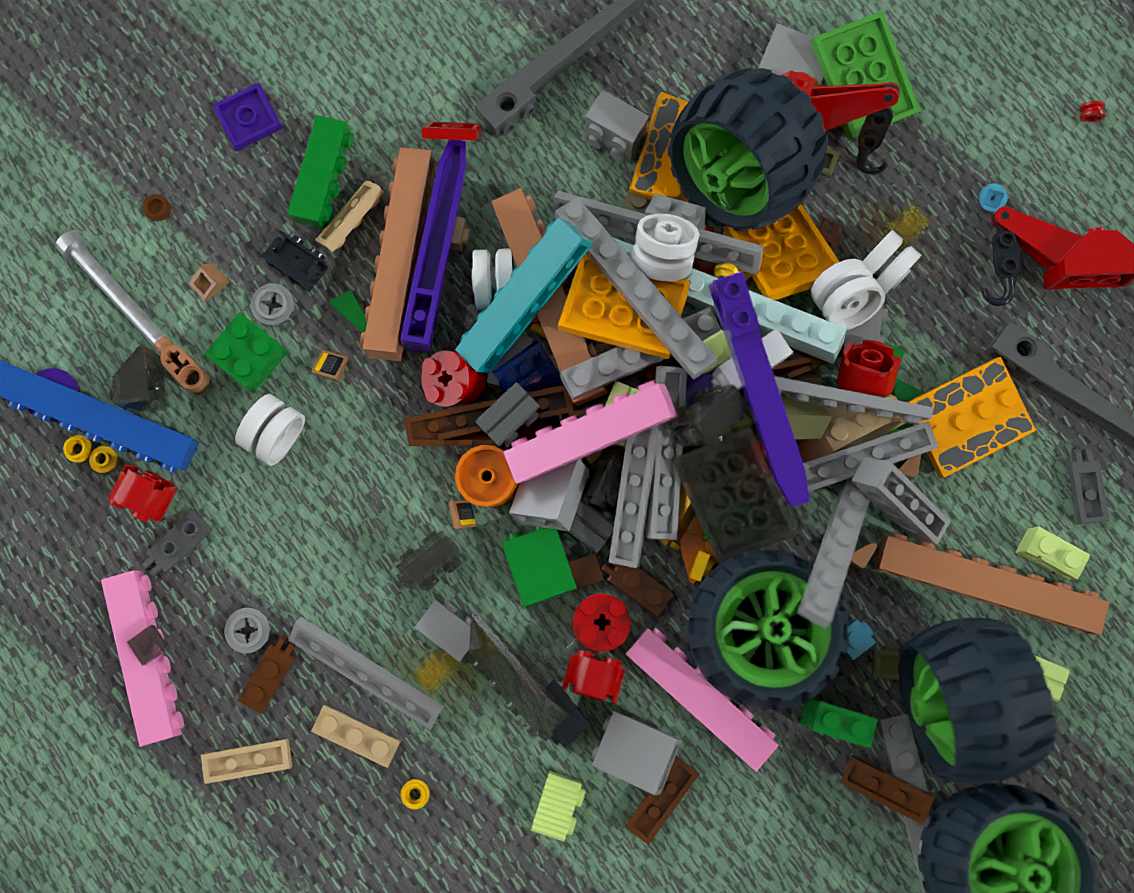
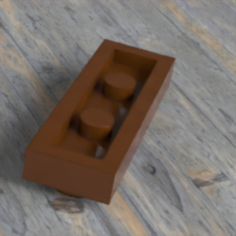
[625,755,700,845]
[840,755,935,825]

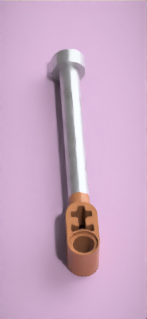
[55,230,210,394]

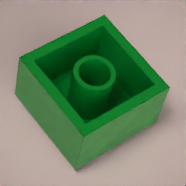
[204,312,288,393]

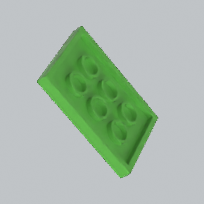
[810,11,920,141]

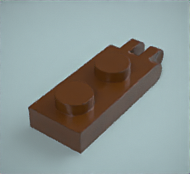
[600,554,674,617]
[237,635,296,714]

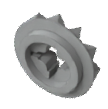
[251,283,294,326]
[224,608,271,653]

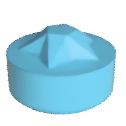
[979,184,1008,212]

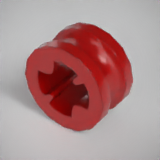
[1079,100,1106,122]

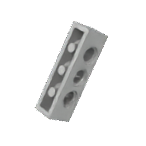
[851,457,951,545]

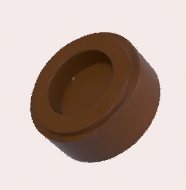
[142,194,171,222]

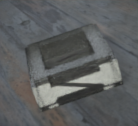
[127,625,169,666]

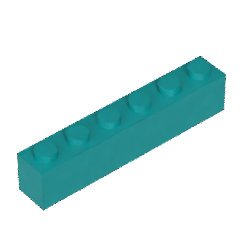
[455,217,593,373]

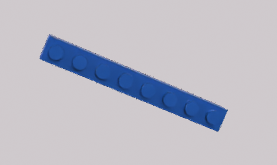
[0,360,199,474]

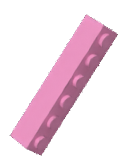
[503,381,678,484]
[101,570,184,747]
[625,628,779,772]

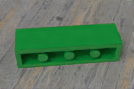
[287,115,354,229]

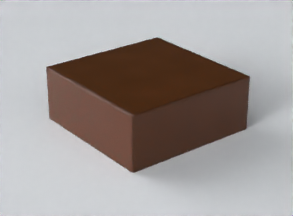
[569,554,604,589]

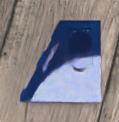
[492,340,564,392]

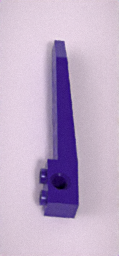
[400,140,466,353]
[708,271,810,507]

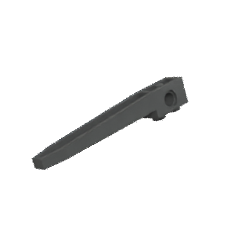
[475,0,647,138]
[984,321,1134,447]

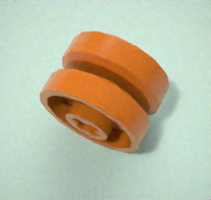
[455,445,520,508]

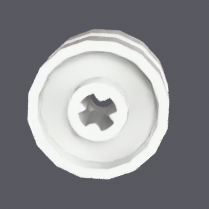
[631,214,700,281]
[863,230,921,294]
[472,248,514,311]
[811,259,885,330]
[235,394,305,466]

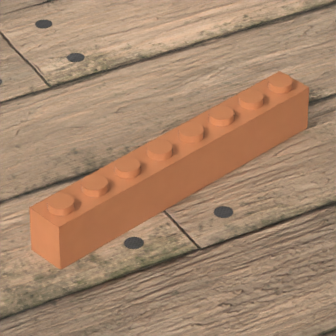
[360,147,436,361]
[491,188,609,406]
[873,533,1109,635]

